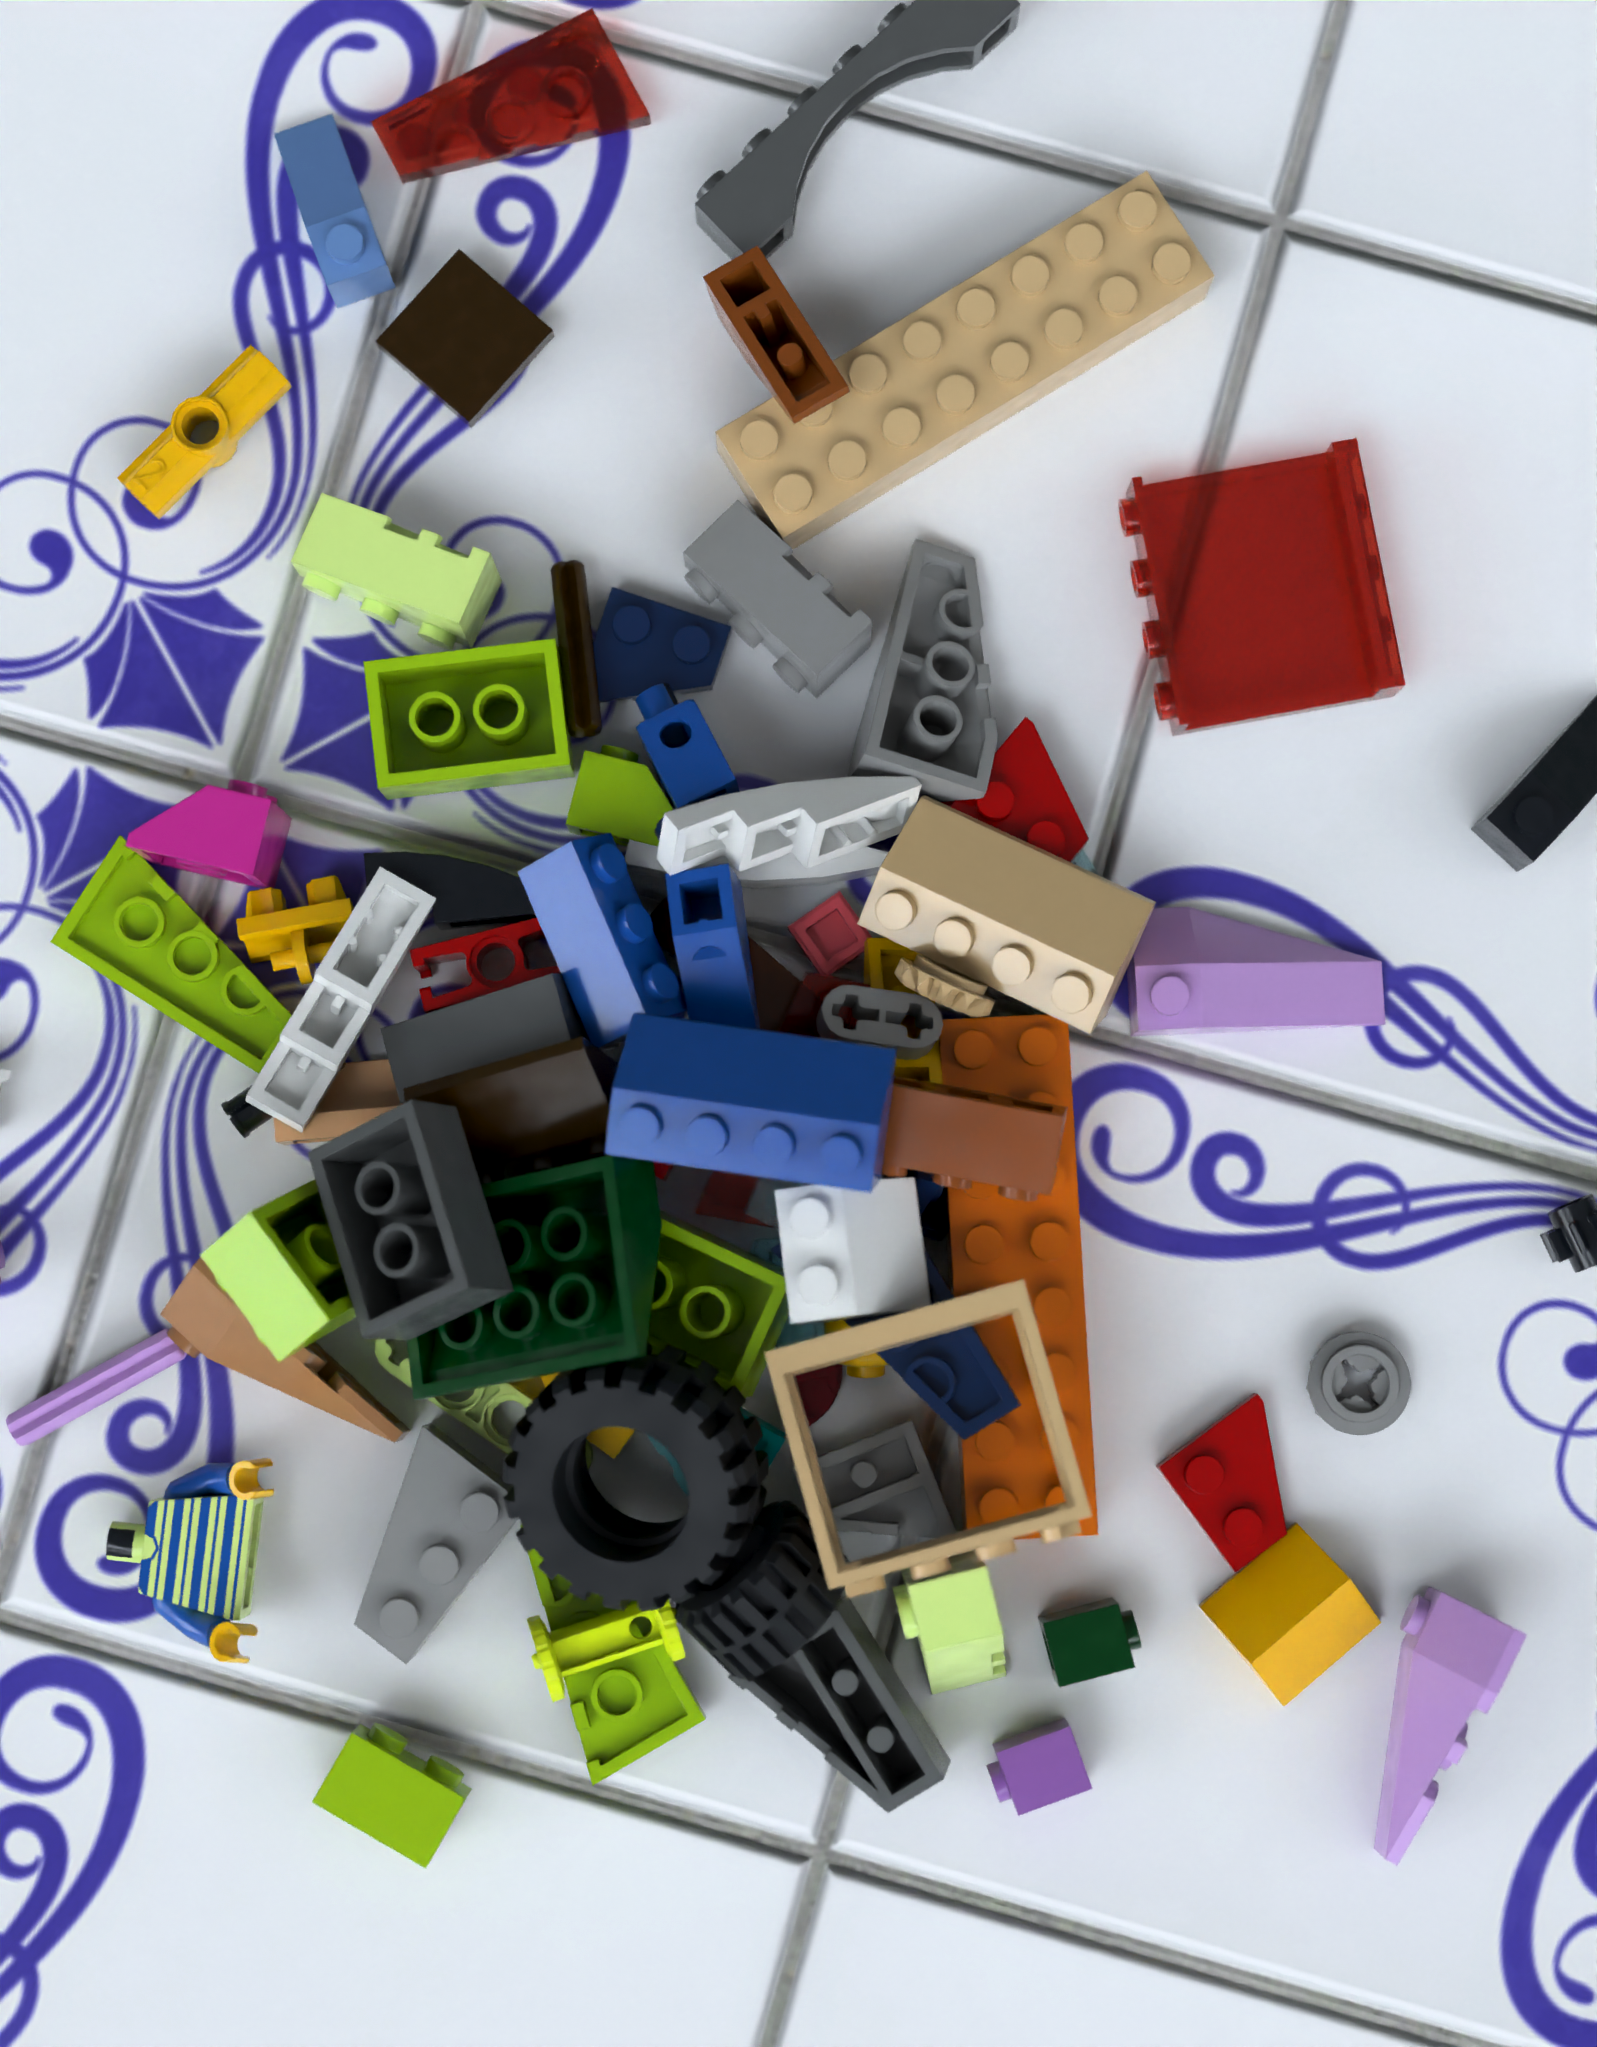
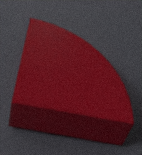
[785,1364,843,1433]

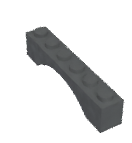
[695,0,1020,260]

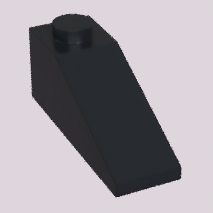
[1471,695,1597,872]

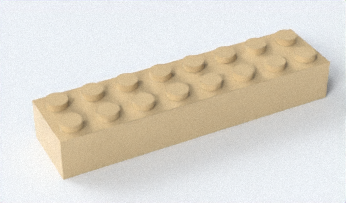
[716,171,1214,550]

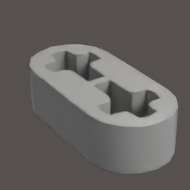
[816,985,943,1060]

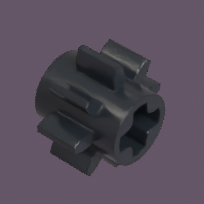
[1540,1194,1597,1272]

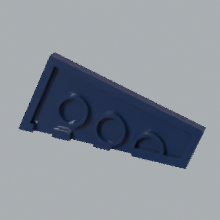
[771,1243,1022,1440]

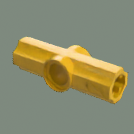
[117,345,292,520]

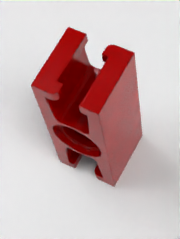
[409,918,561,1014]

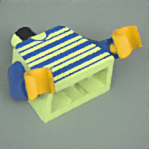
[106,1458,274,1663]

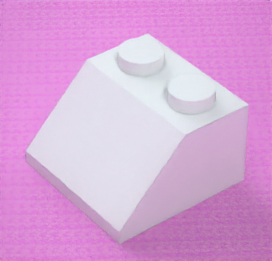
[774,1177,931,1326]

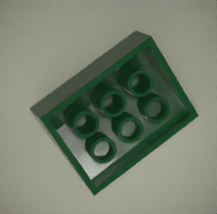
[407,1155,662,1400]

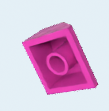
[126,779,292,889]

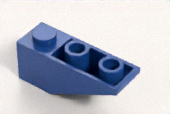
[665,863,760,1029]

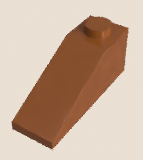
[703,245,850,424]

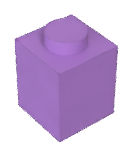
[986,1718,1093,1816]

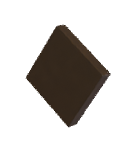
[376,249,554,428]

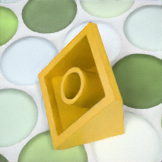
[1198,1522,1381,1706]

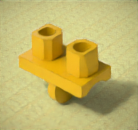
[236,875,354,985]

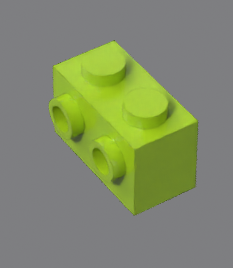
[312,1723,472,1869]

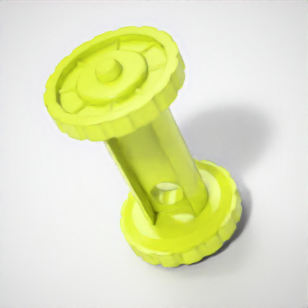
[527,1599,686,1702]

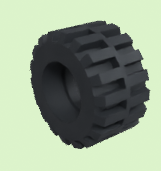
[675,1500,849,1679]

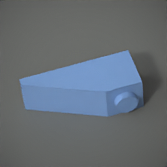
[274,114,396,309]

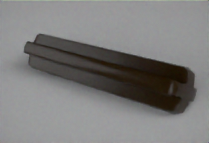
[551,560,602,738]

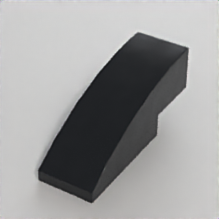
[364,852,537,930]

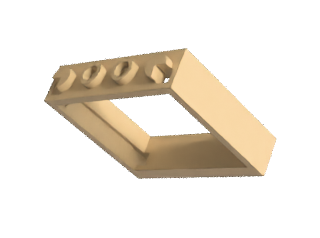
[764,1279,1092,1598]

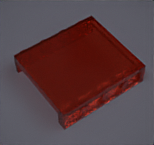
[1118,438,1406,736]

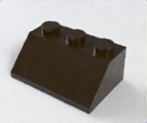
[403,1036,619,1185]

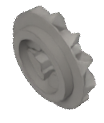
[1306,1332,1411,1435]

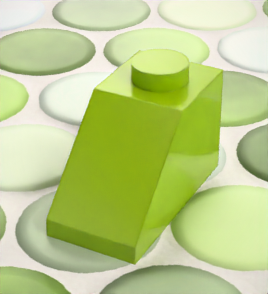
[566,745,673,847]

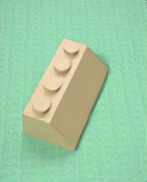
[857,795,1156,1034]

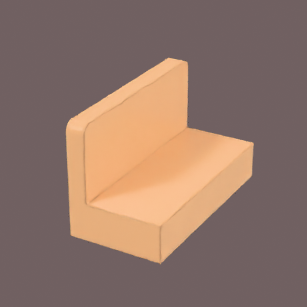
[274,1059,403,1145]

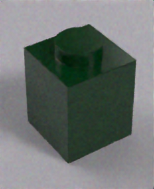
[1038,1597,1141,1687]

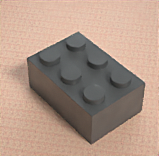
[307,1100,514,1340]

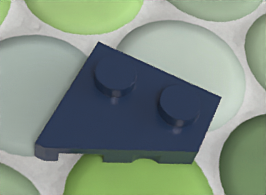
[593,587,732,703]

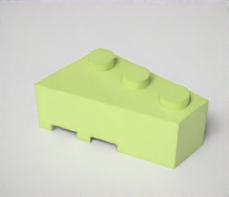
[291,493,502,650]
[892,1550,1007,1695]

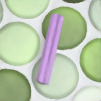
[6,1329,187,1446]

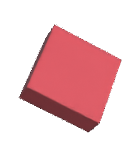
[788,891,872,981]

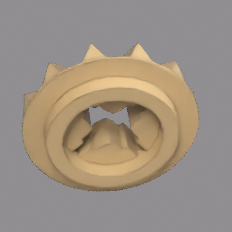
[894,954,995,1017]

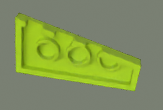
[50,835,292,1074]
[520,1524,706,1786]

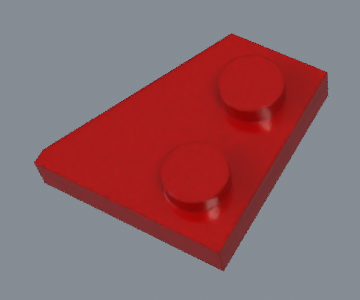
[950,717,1089,863]
[1156,1393,1287,1572]

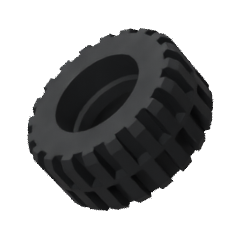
[502,1342,769,1611]

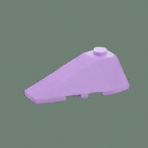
[1127,907,1385,1037]
[1374,1586,1527,1865]

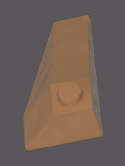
[160,1257,411,1443]

